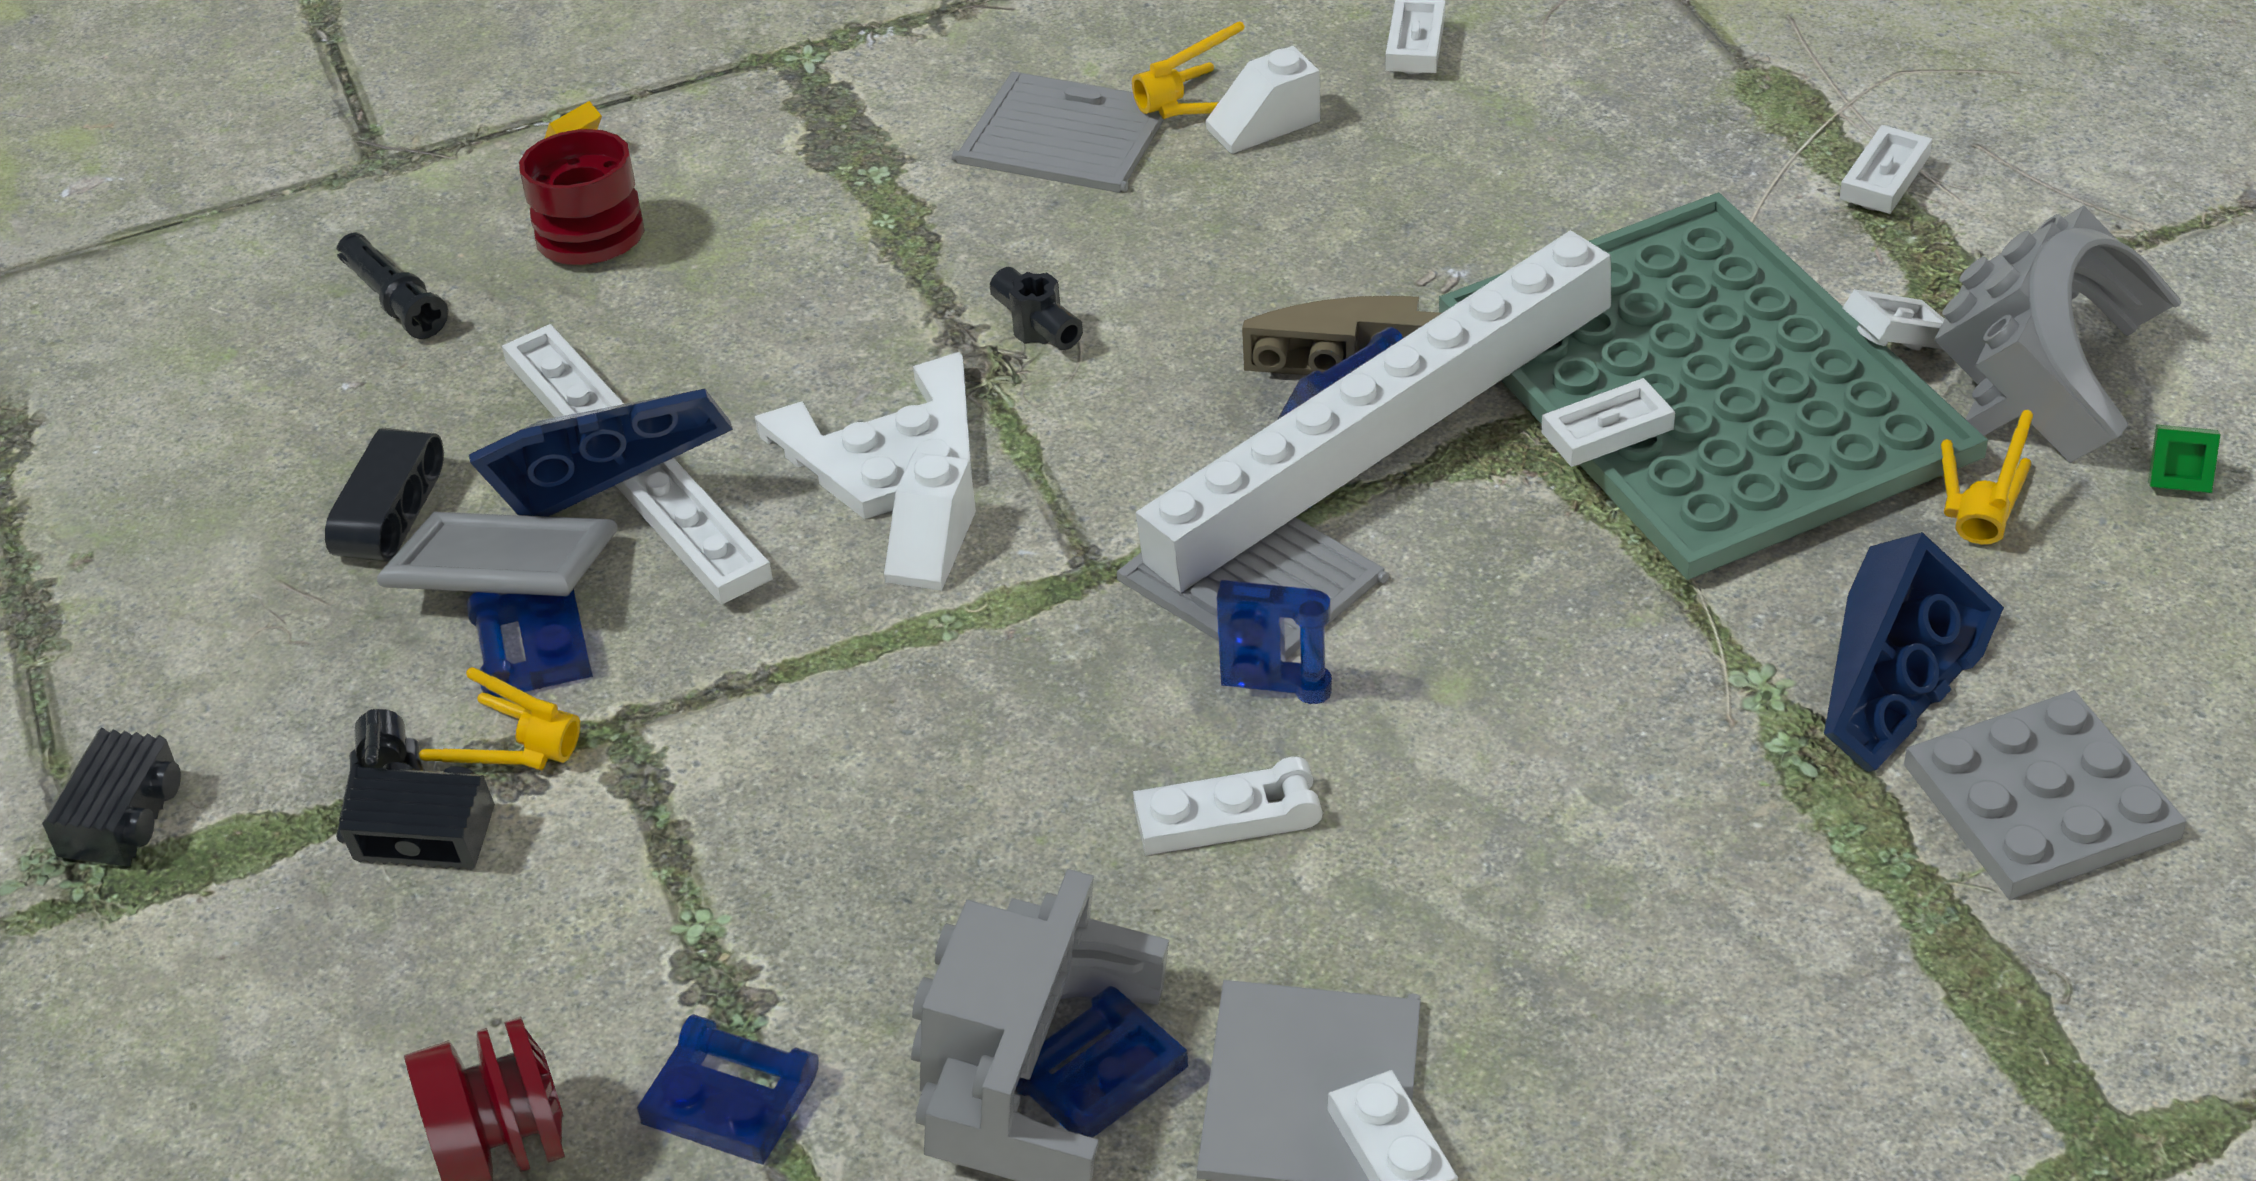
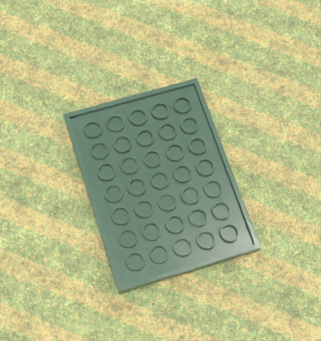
[1439,192,1988,580]

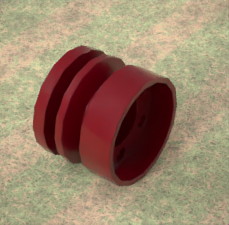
[519,129,645,265]
[404,1016,565,1181]

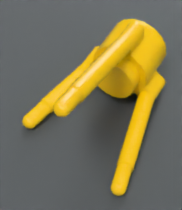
[1132,21,1245,119]
[1941,410,2033,545]
[419,667,580,771]

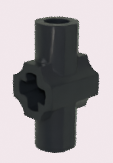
[990,267,1083,350]

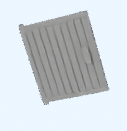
[952,71,1164,193]
[1117,518,1389,673]
[1197,980,1421,1181]

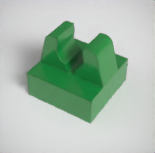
[2148,424,2221,493]

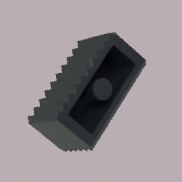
[42,727,181,867]
[339,762,495,871]

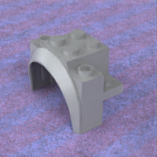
[1934,205,2181,463]
[911,869,1169,1181]

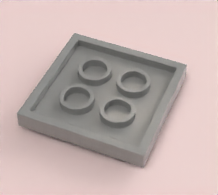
[1904,690,2187,900]

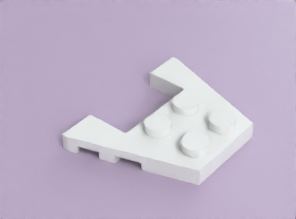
[755,352,973,520]

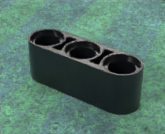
[325,428,444,562]

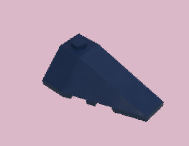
[469,389,733,517]
[1824,532,2004,772]

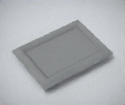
[377,512,618,596]

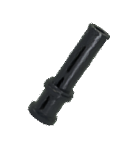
[336,232,449,339]

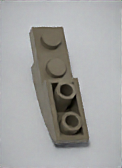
[1242,296,1442,378]

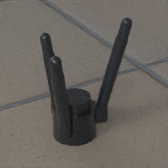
[336,709,425,843]

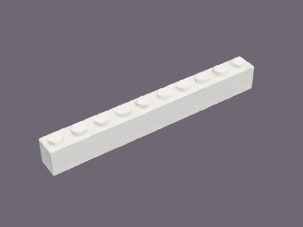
[1136,230,1611,593]

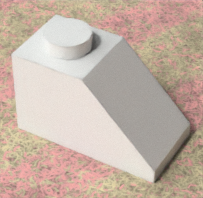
[1206,46,1320,154]
[884,452,976,591]

